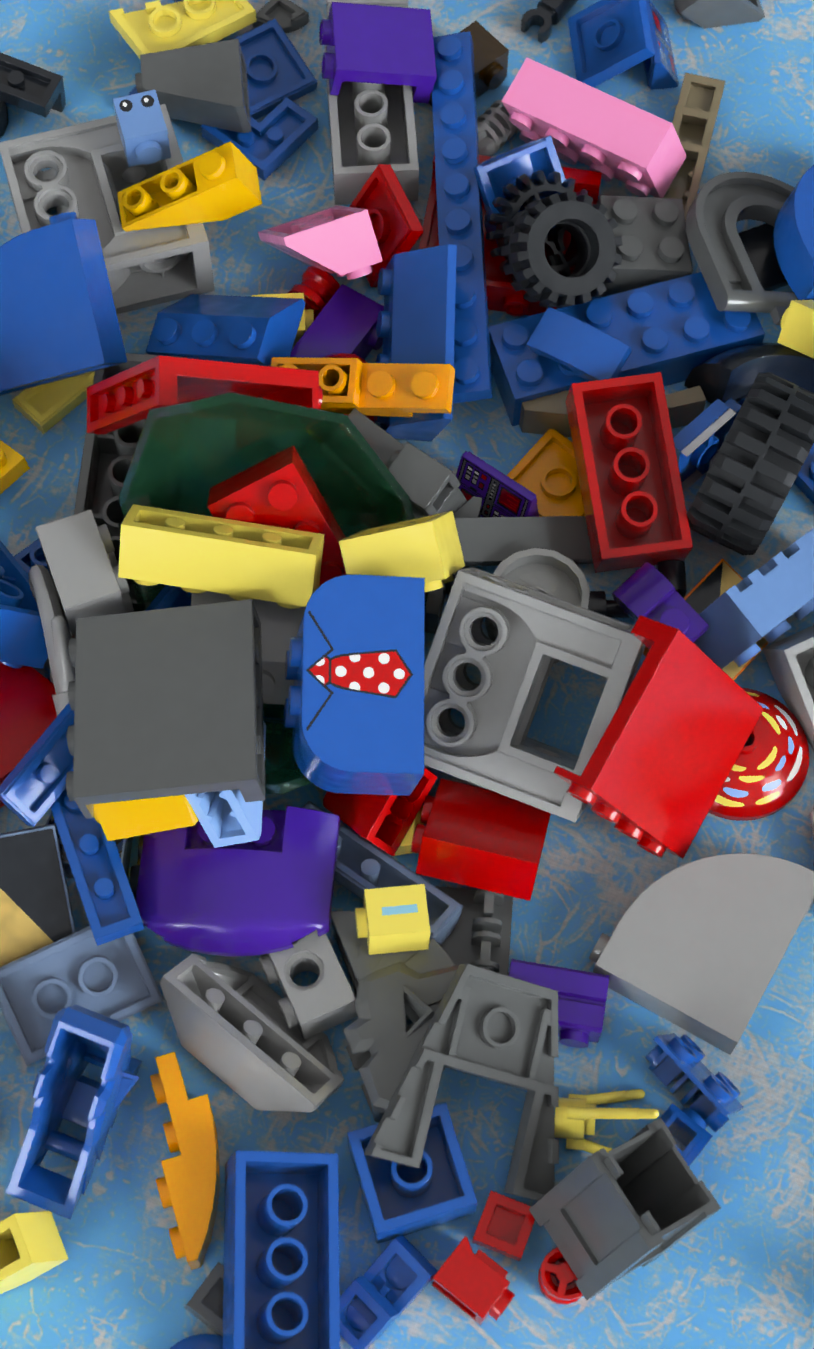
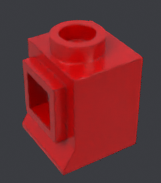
[432,1236,515,1325]

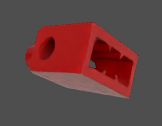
[323,767,438,857]

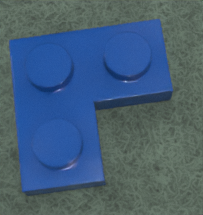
[201,97,318,180]

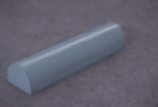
[302,801,463,945]

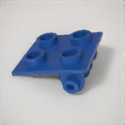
[645,1033,743,1132]

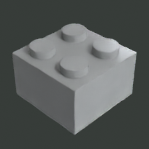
[36,509,134,638]

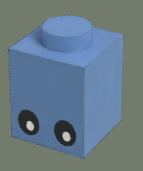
[113,90,171,167]

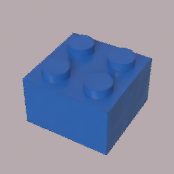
[347,1103,478,1244]

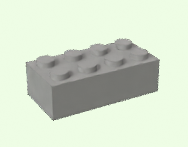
[325,45,419,205]

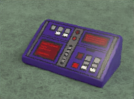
[456,451,539,517]

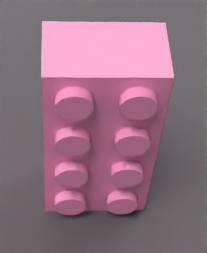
[501,57,687,198]

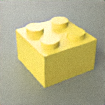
[339,510,465,592]

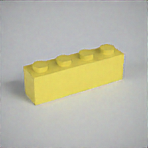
[118,504,324,609]

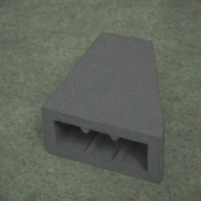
[135,38,252,133]

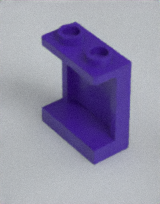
[319,2,437,104]

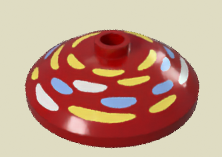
[708,688,809,821]

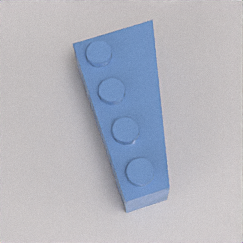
[695,528,814,669]

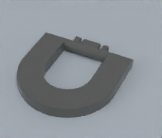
[686,172,798,325]

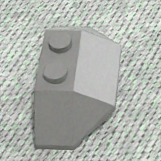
[159,953,344,1112]

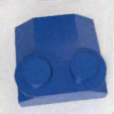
[473,136,566,245]

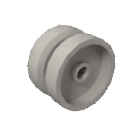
[485,548,590,664]

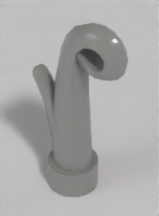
[28,564,75,716]

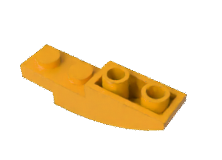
[271,357,455,417]
[150,1052,220,1270]

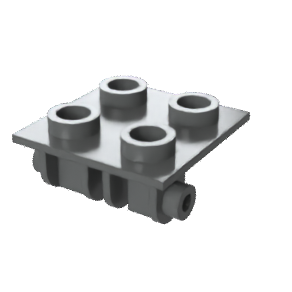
[435,886,513,976]

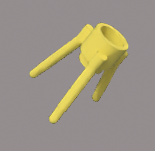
[554,1089,659,1154]

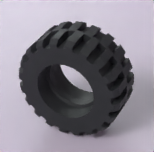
[687,372,814,556]

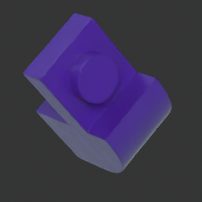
[611,562,709,643]

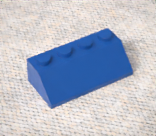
[374,244,457,442]

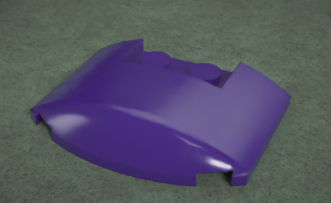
[135,806,340,956]

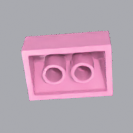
[258,205,383,280]

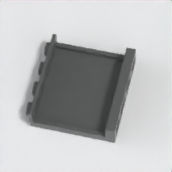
[66,599,265,819]

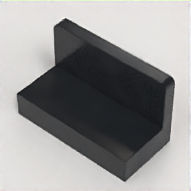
[0,52,66,117]

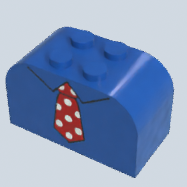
[284,575,425,796]

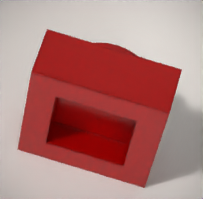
[472,1190,535,1261]

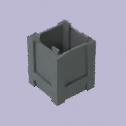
[529,1118,721,1301]

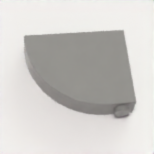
[589,853,814,1055]

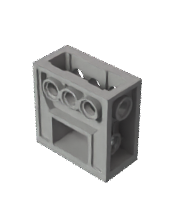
[0,104,215,314]
[424,567,645,823]

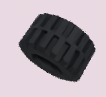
[501,192,623,308]

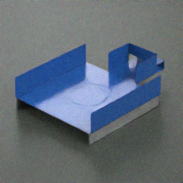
[673,398,745,493]

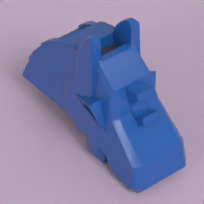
[5,1005,142,1220]

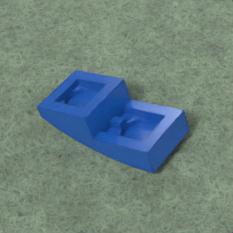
[340,1235,438,1349]

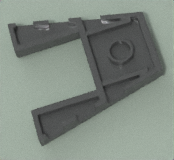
[364,964,559,1201]

